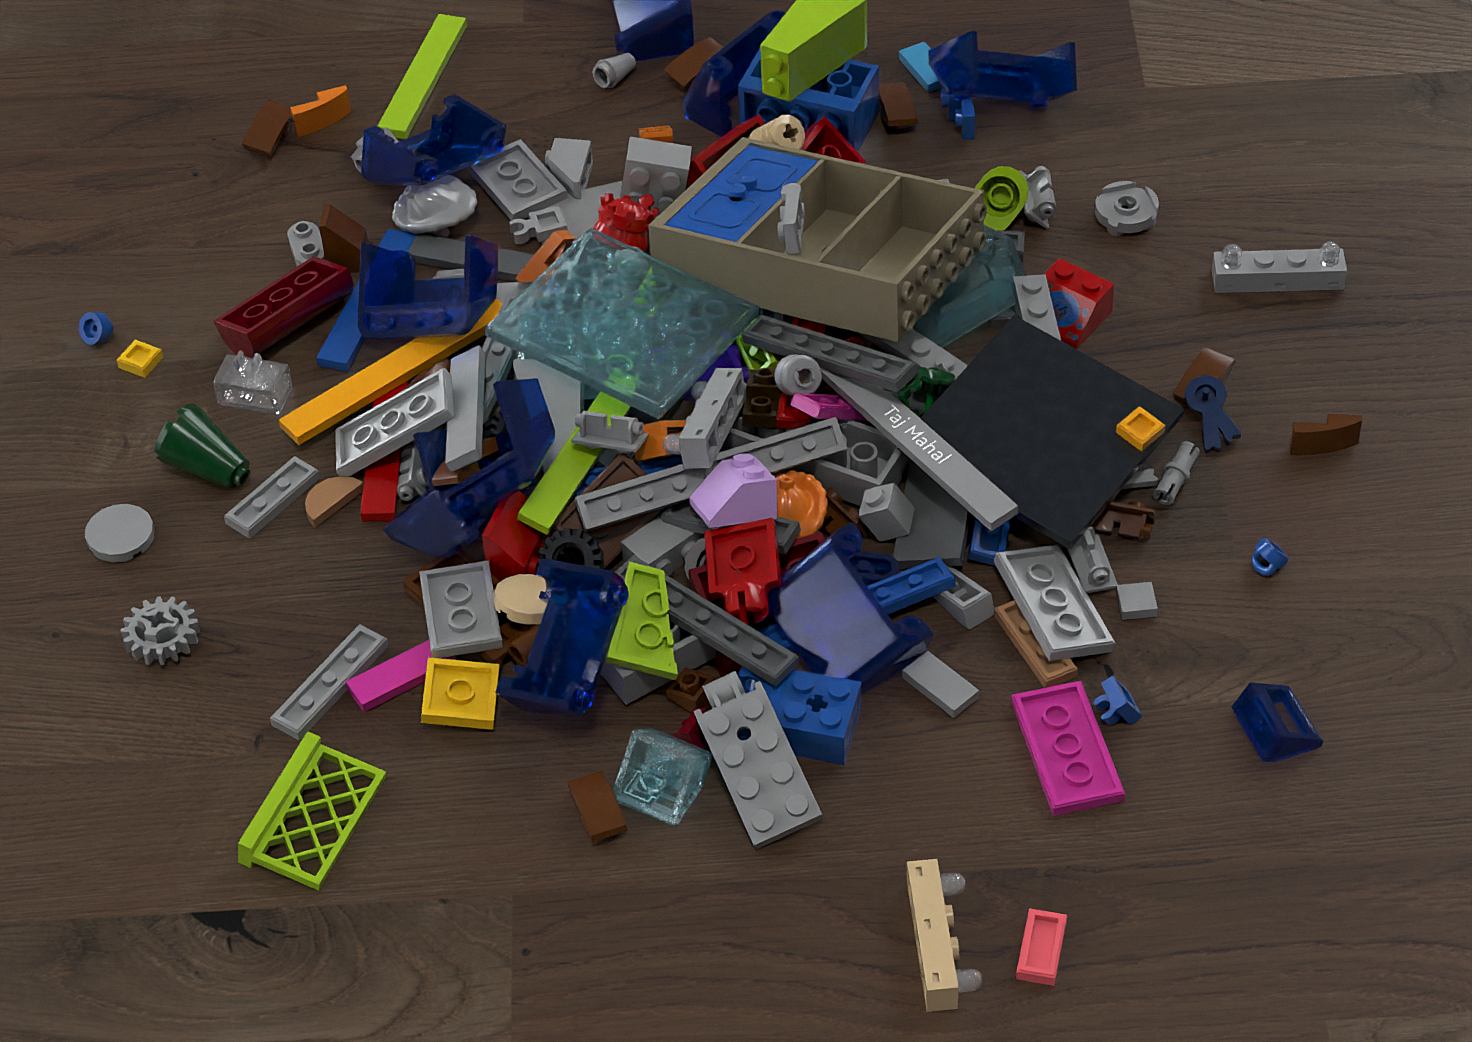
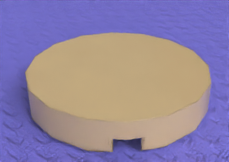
[494,574,565,625]

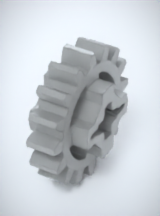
[121,596,200,665]

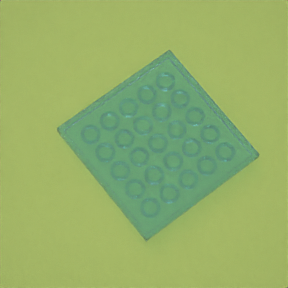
[485,228,759,419]

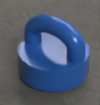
[1251,537,1289,576]

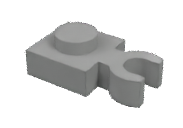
[509,205,568,244]

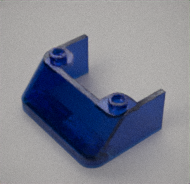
[928,31,1077,108]
[413,378,555,526]

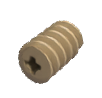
[749,115,805,150]

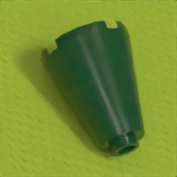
[154,404,250,489]

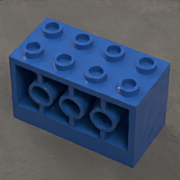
[738,49,879,152]

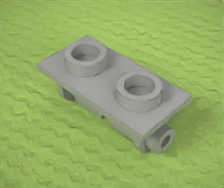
[1019,166,1056,229]
[571,411,649,453]
[396,437,436,502]
[1066,526,1118,593]

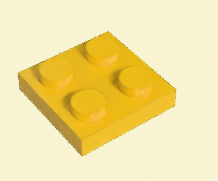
[421,657,499,730]

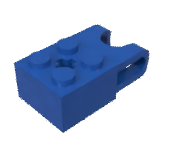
[738,666,862,765]

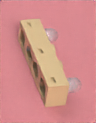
[907,859,983,1012]

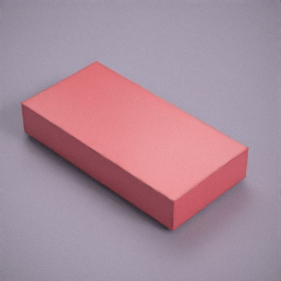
[1016,908,1067,986]

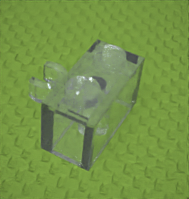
[213,350,293,415]

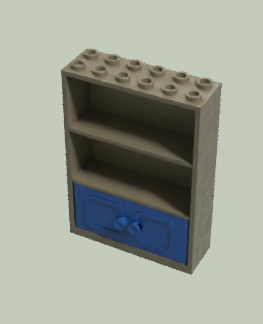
[648,137,987,342]

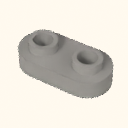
[287,221,325,267]

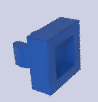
[1093,675,1143,725]

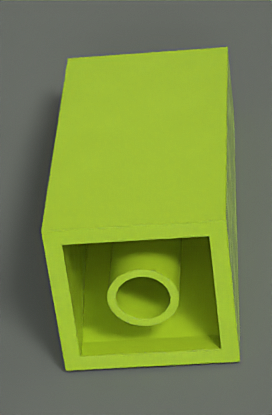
[760,0,867,102]

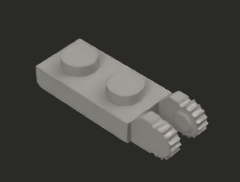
[778,183,805,254]

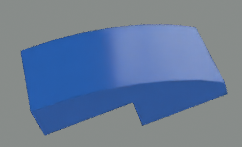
[941,76,975,140]

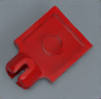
[704,518,782,625]

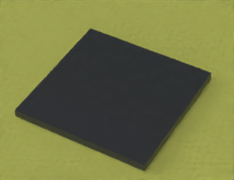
[898,315,1184,549]

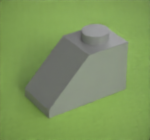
[545,138,593,199]

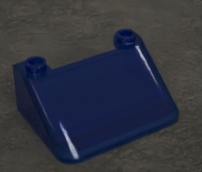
[767,522,934,693]

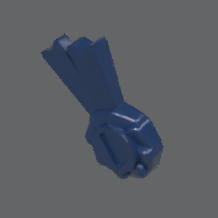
[1185,375,1241,453]

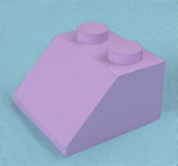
[689,454,777,528]

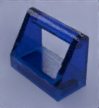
[1231,682,1323,762]

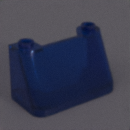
[609,0,694,61]
[682,10,786,137]
[361,94,507,186]
[495,558,629,715]

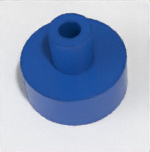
[79,312,113,345]

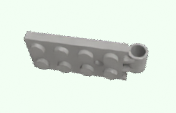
[693,671,824,850]

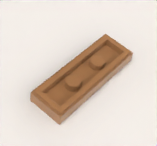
[994,600,1078,688]

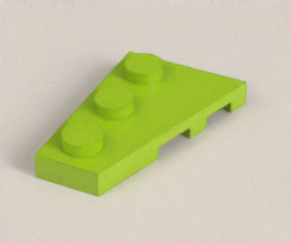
[605,561,678,680]

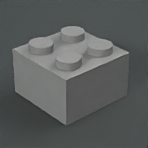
[620,136,692,215]

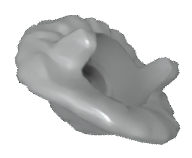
[392,173,478,238]

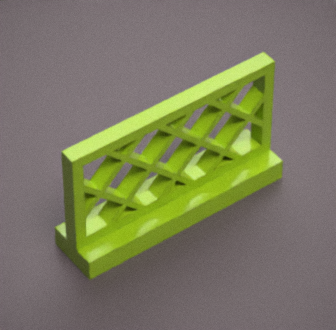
[238,731,386,891]

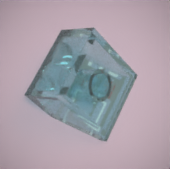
[613,727,713,826]

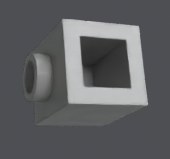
[859,483,915,542]

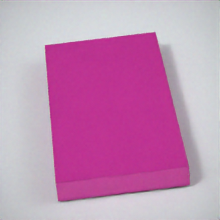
[1011,681,1125,816]

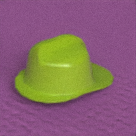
[974,166,1029,231]

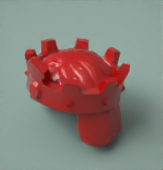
[590,193,659,253]

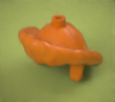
[773,470,828,539]

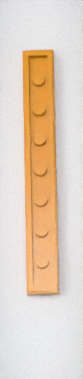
[279,294,503,445]

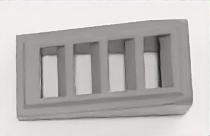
[933,567,994,630]

